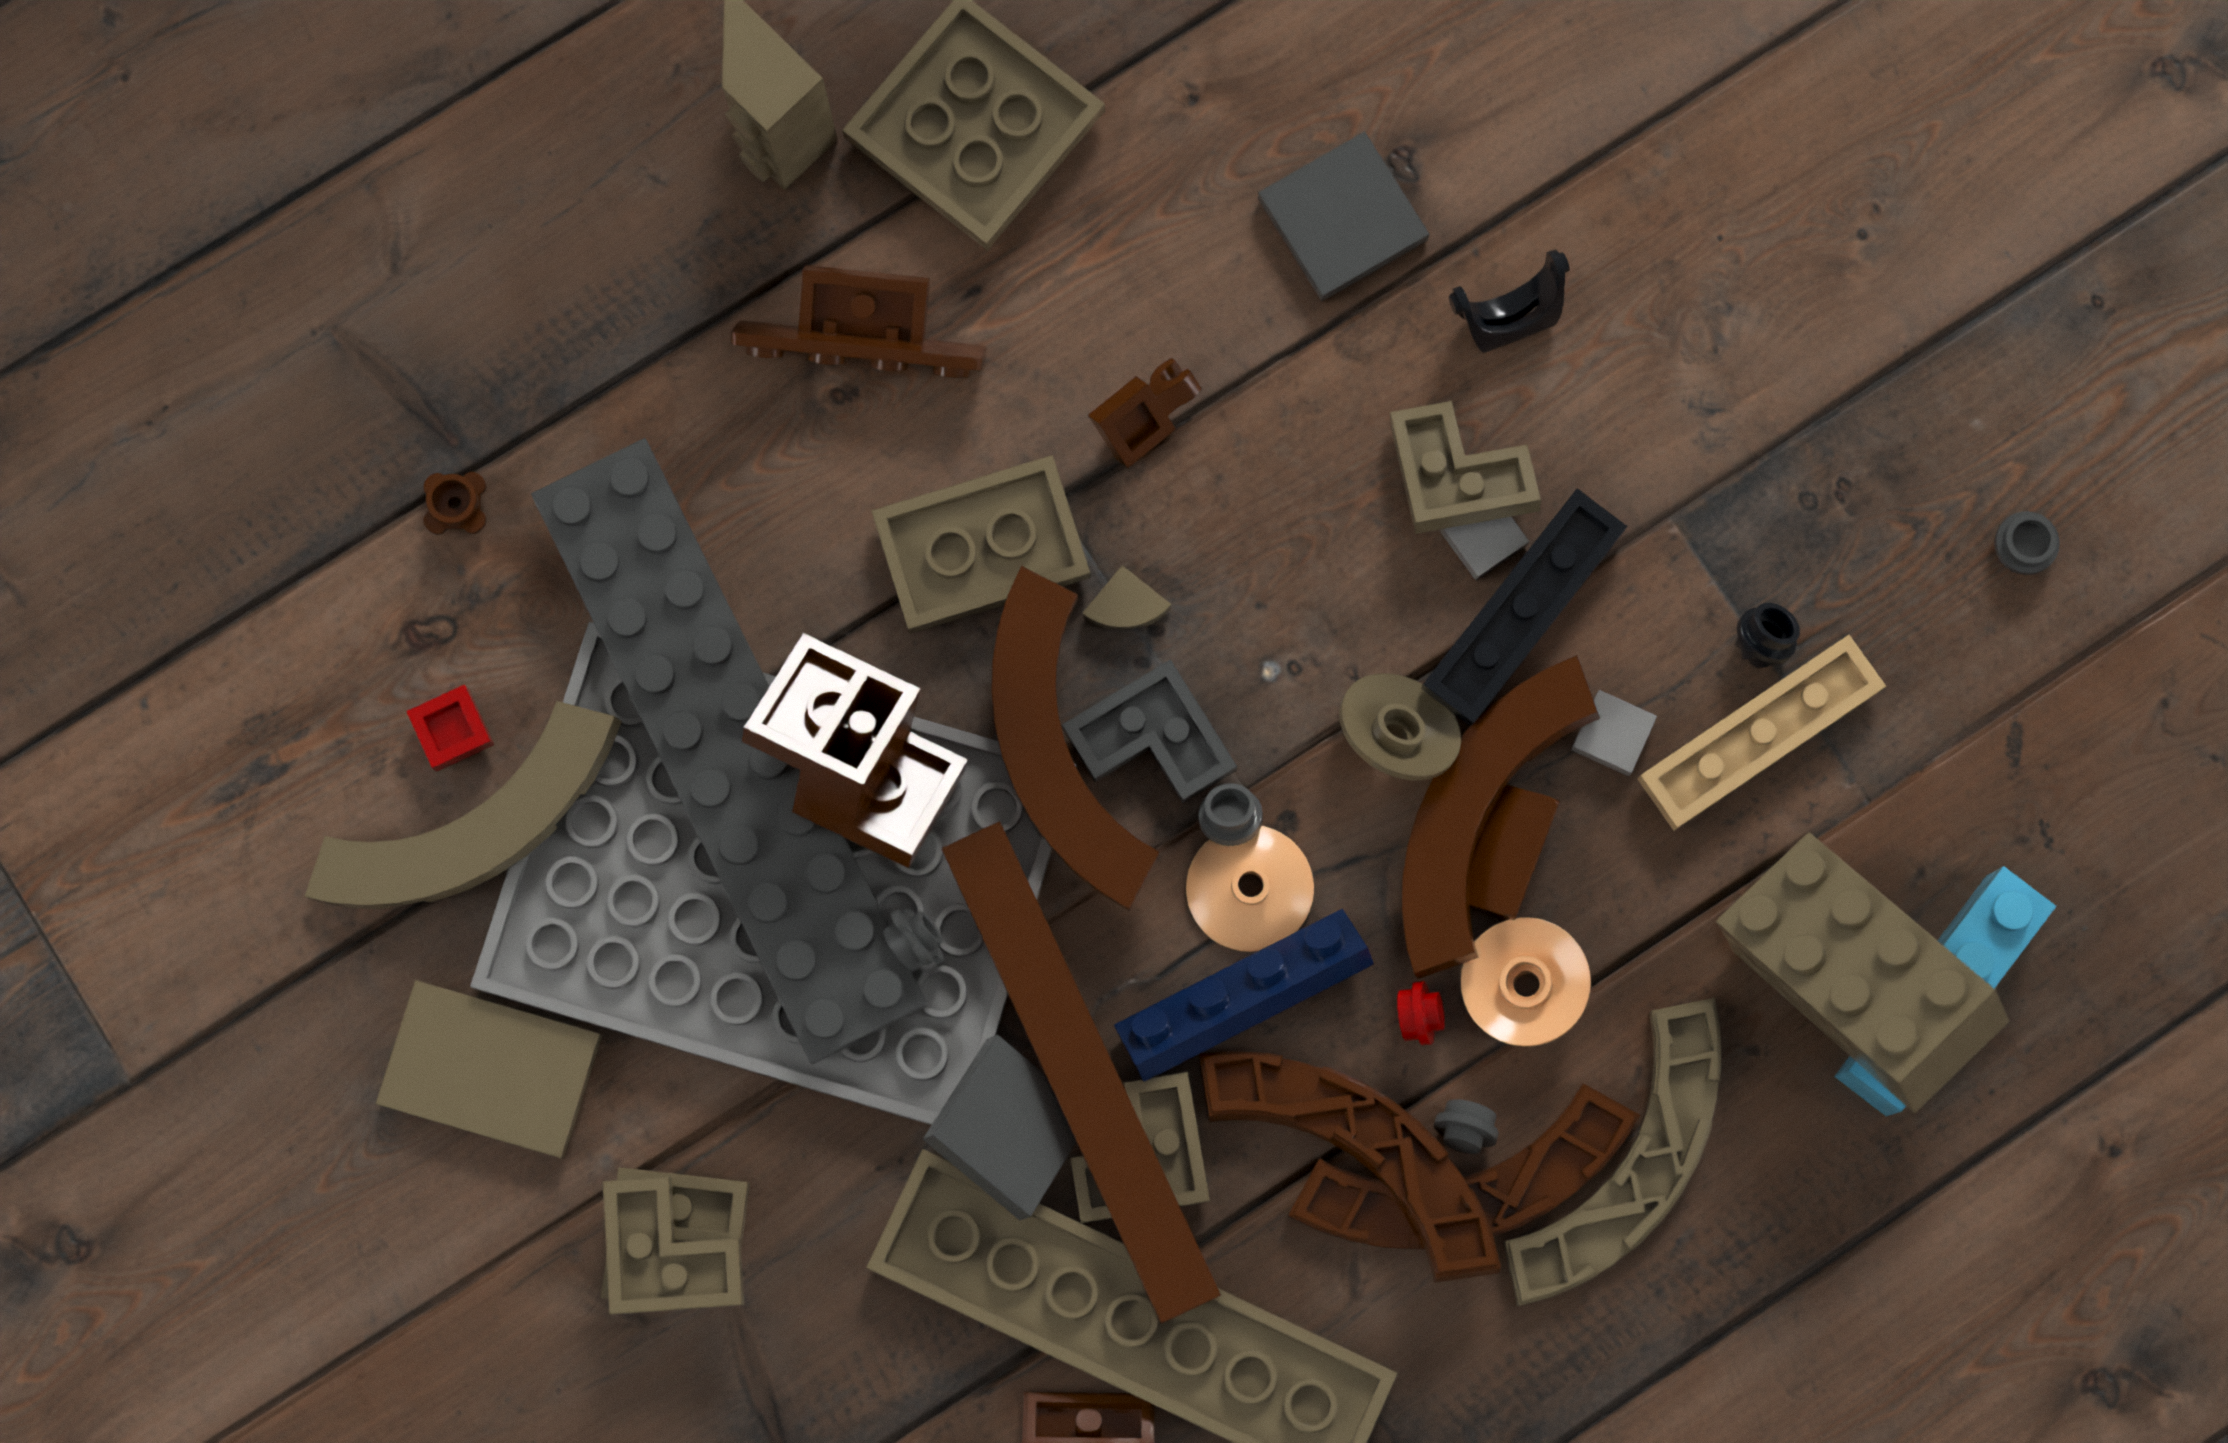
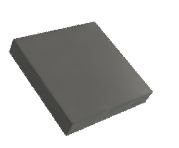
[1258,131,1430,301]
[923,1034,1077,1220]

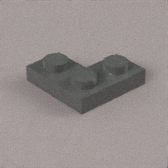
[1061,659,1237,804]

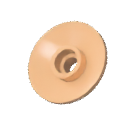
[1186,826,1314,952]
[1461,917,1591,1047]

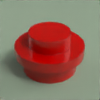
[1397,981,1445,1046]

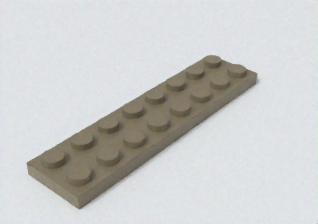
[866,1149,1398,1443]

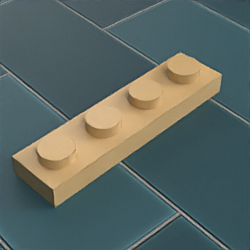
[1637,635,1886,831]

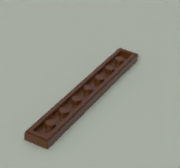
[941,821,1221,1324]

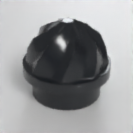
[1734,603,1800,668]

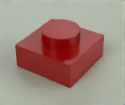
[406,684,494,772]

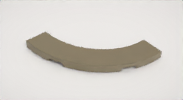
[304,701,622,909]
[1503,998,1721,1306]

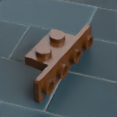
[730,265,986,378]

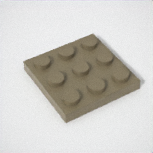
[842,0,1105,251]

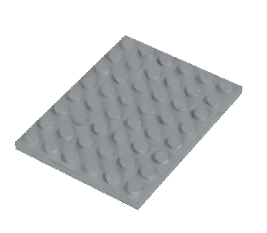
[470,622,1077,1125]

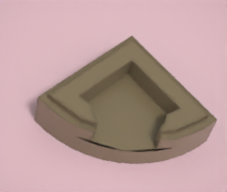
[1082,565,1171,630]

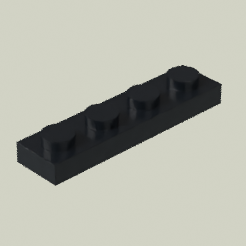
[1421,488,1628,726]

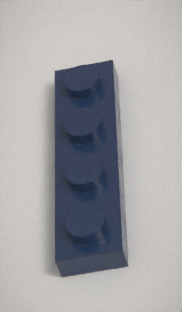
[1114,908,1374,1082]

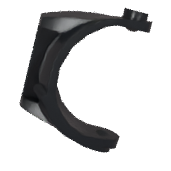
[1448,249,1570,353]

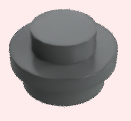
[1994,511,2060,575]
[1199,783,1263,846]
[1433,1099,1499,1154]

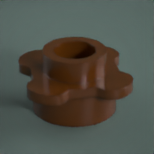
[423,472,487,535]

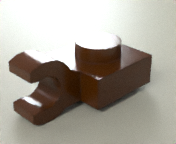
[1088,358,1202,468]

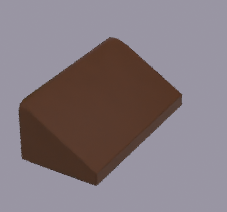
[1469,785,1560,921]
[1022,1392,1155,1443]

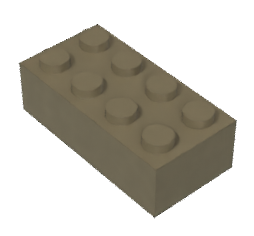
[1716,832,2010,1113]

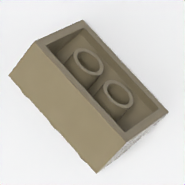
[722,0,838,190]

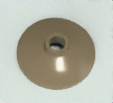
[1339,673,1461,781]

